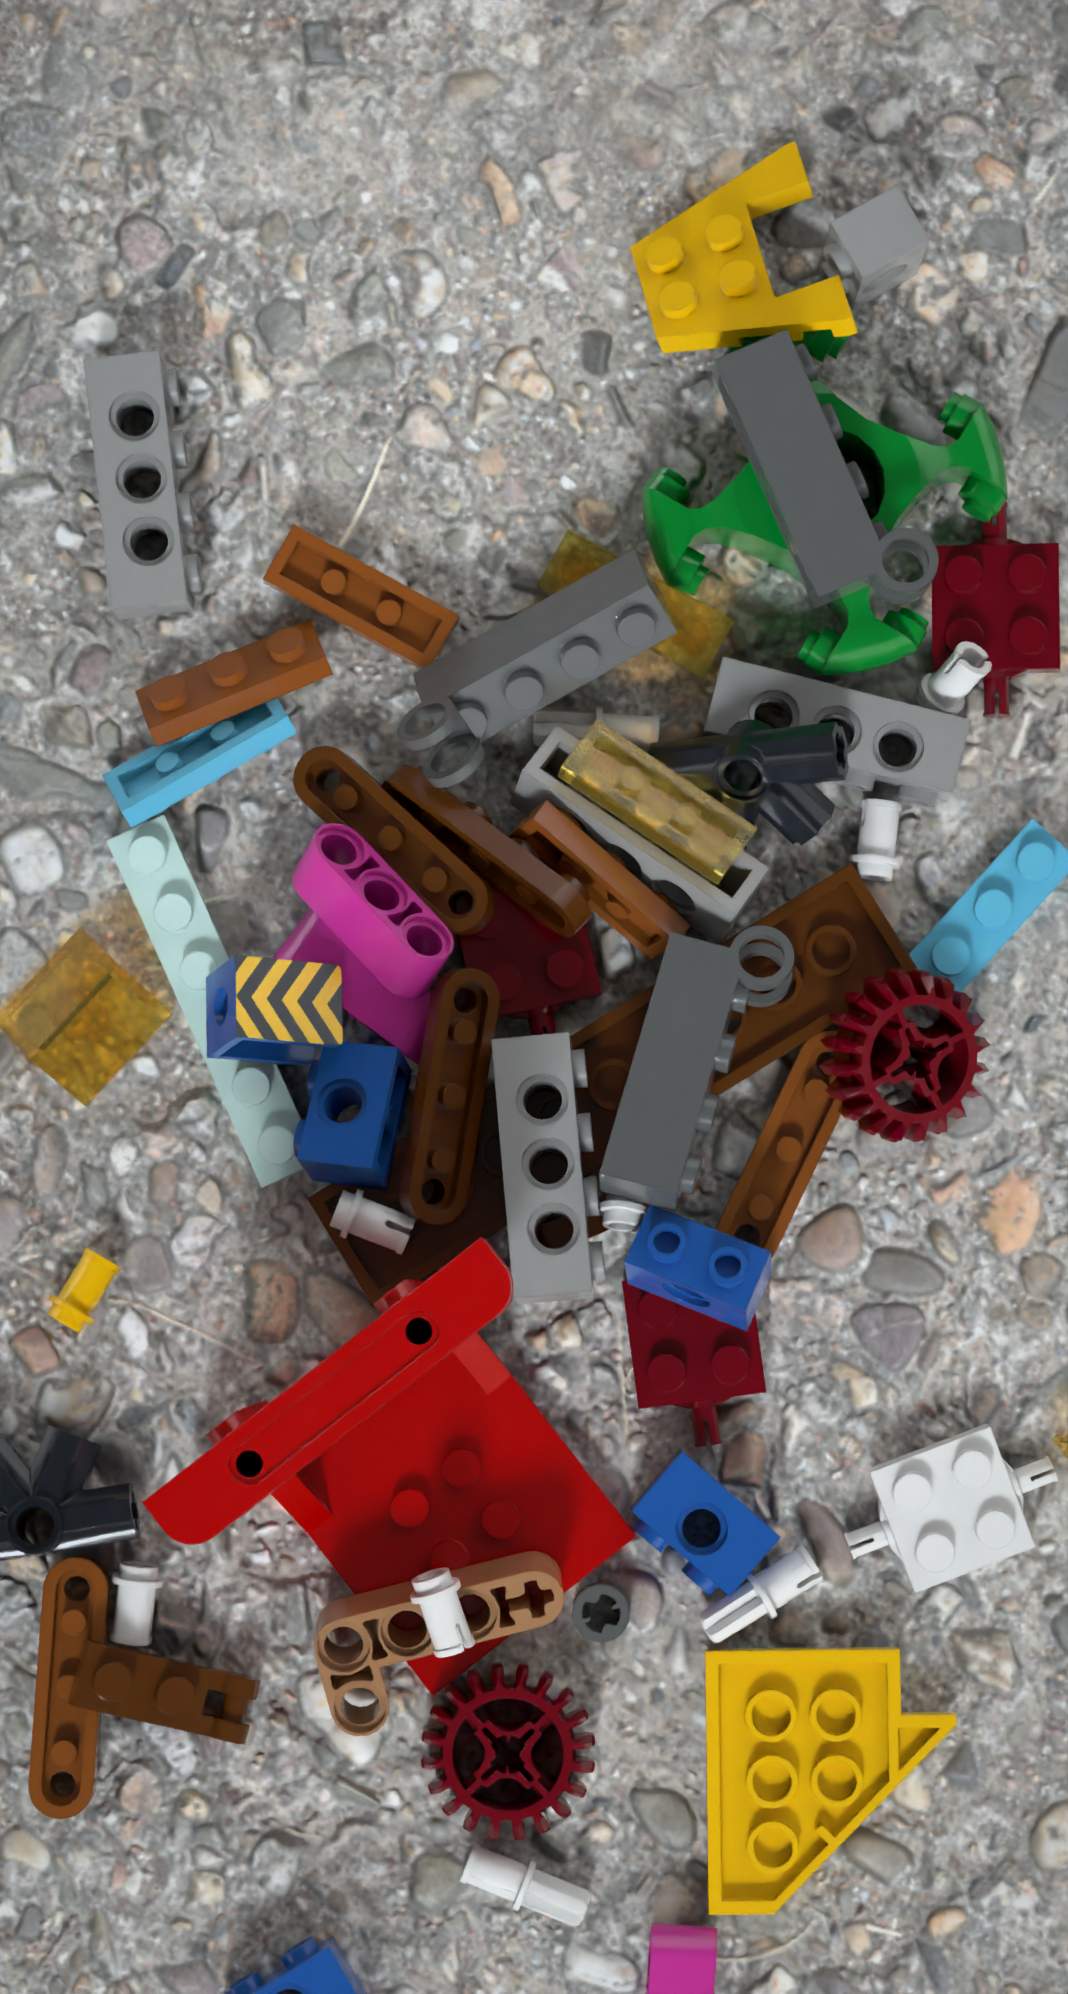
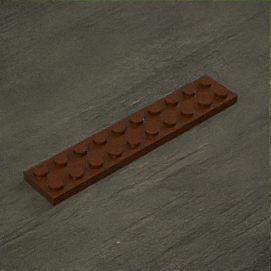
[307,863,918,1308]

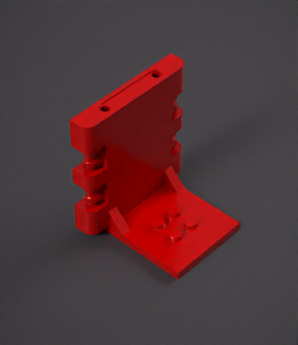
[142,1237,636,1696]

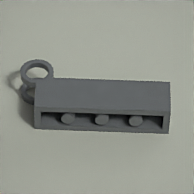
[712,329,939,609]
[397,548,678,788]
[599,925,794,1211]

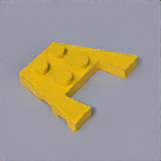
[630,141,858,353]

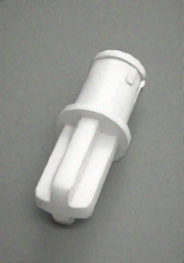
[533,706,660,753]
[698,1545,824,1644]
[459,1843,591,1927]

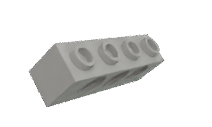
[83,350,202,620]
[702,656,971,807]
[509,725,769,945]
[491,1032,606,1305]

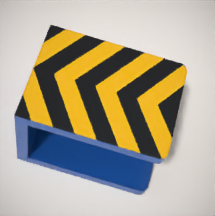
[206,955,343,1066]

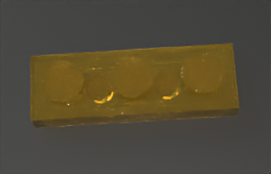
[537,529,735,679]
[558,719,757,885]

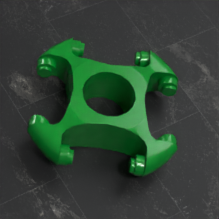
[642,329,1008,676]

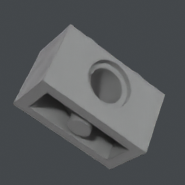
[819,185,930,311]

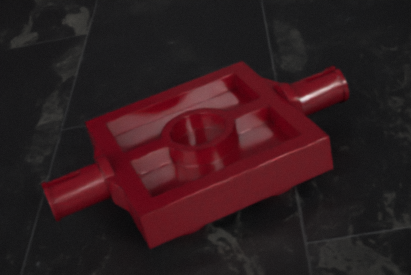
[932,502,1060,718]
[456,884,602,1036]
[622,1280,766,1447]

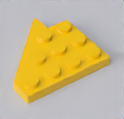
[704,1647,957,1915]

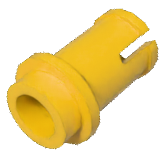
[47,1247,121,1334]

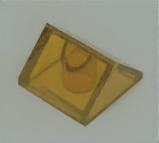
[0,928,173,1107]

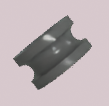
[572,1582,630,1643]

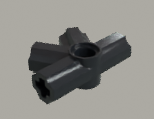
[647,719,849,849]
[0,1425,140,1562]

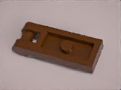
[68,1639,261,1745]

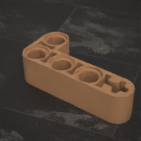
[314,1551,564,1736]

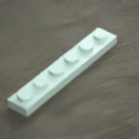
[106,815,304,1188]

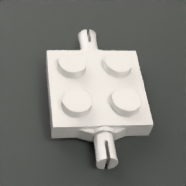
[844,1423,1058,1593]

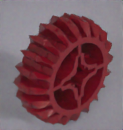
[819,968,991,1142]
[421,1662,595,1840]

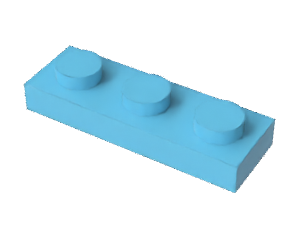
[102,698,297,828]
[909,818,1068,992]

